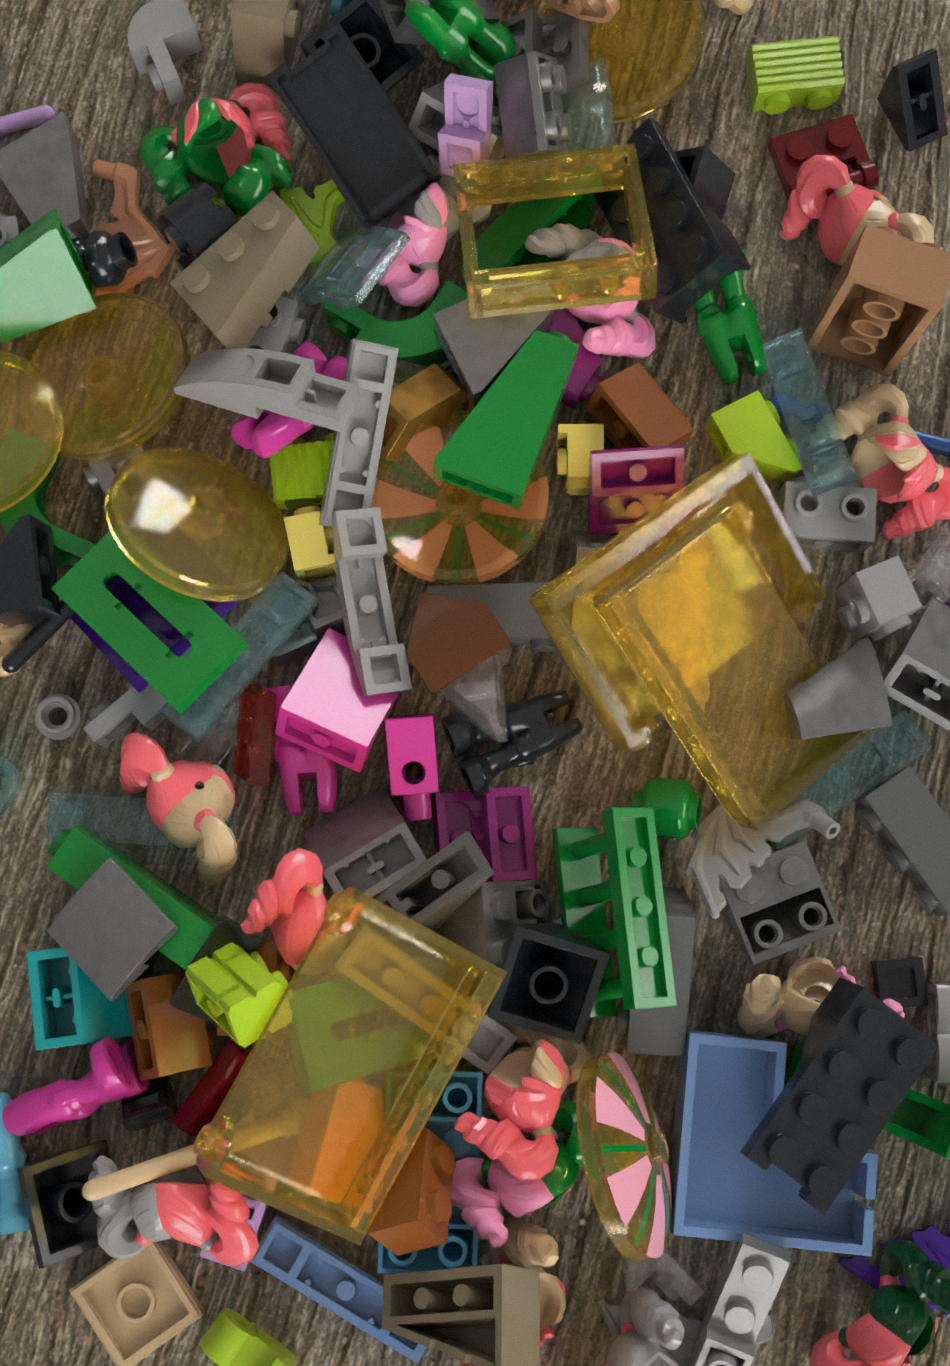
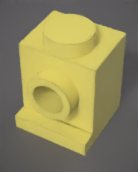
[556,424,604,495]
[284,506,336,580]

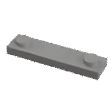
[319,339,399,527]

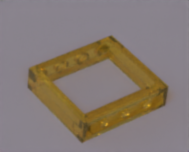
[453,143,658,319]

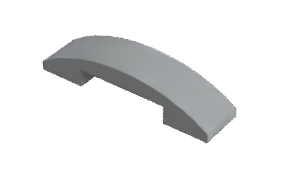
[333,507,412,697]

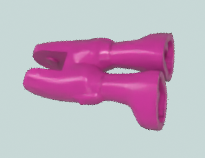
[231,341,347,459]
[259,685,337,816]
[2,1036,150,1136]

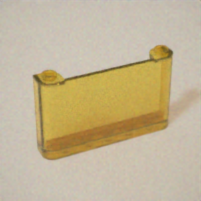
[529,453,827,752]
[593,495,878,830]
[193,887,507,1245]

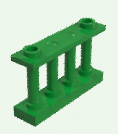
[552,807,677,1018]

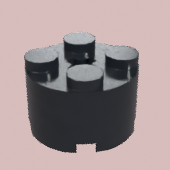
[151,181,238,271]

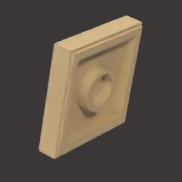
[69,1241,206,1366]

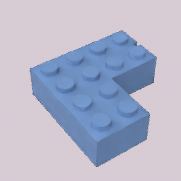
[666,1030,878,1256]

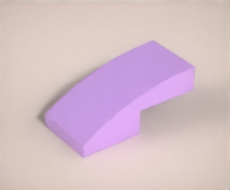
[438,73,493,182]

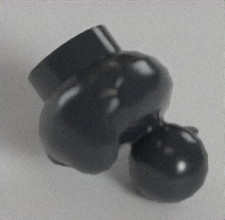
[74,230,138,287]

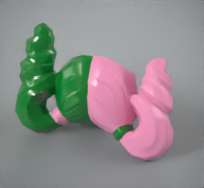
[451,1100,623,1248]

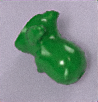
[222,144,292,216]

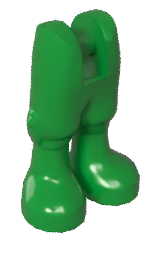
[404,0,516,91]
[693,249,766,385]

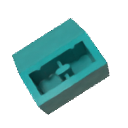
[27,947,140,1051]

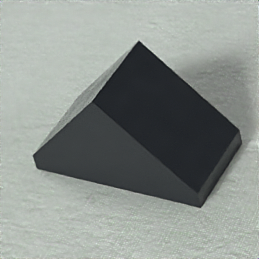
[877,49,948,152]

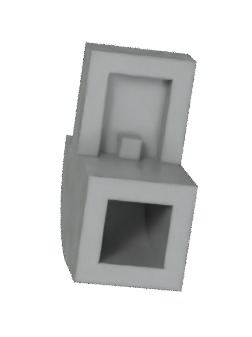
[127,0,203,105]

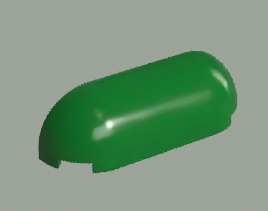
[461,162,602,294]

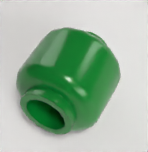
[632,777,702,840]

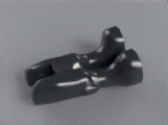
[441,690,583,799]

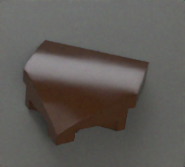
[406,592,512,695]

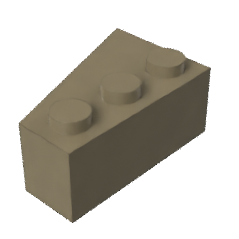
[230,0,309,88]
[170,190,320,348]
[382,1264,540,1366]

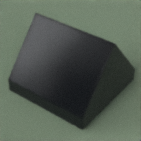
[122,1076,179,1131]

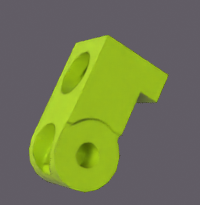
[199,1307,297,1366]

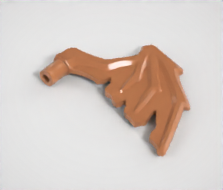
[88,159,176,301]

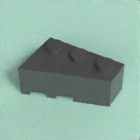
[615,887,696,1056]

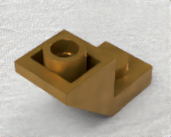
[380,363,467,461]

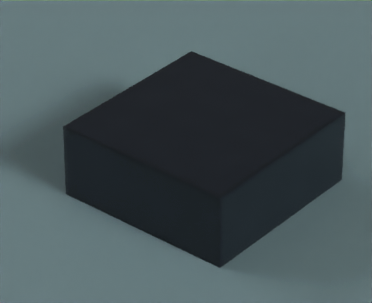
[871,957,929,1008]

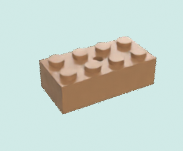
[806,224,950,377]

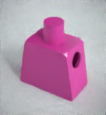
[385,713,439,821]

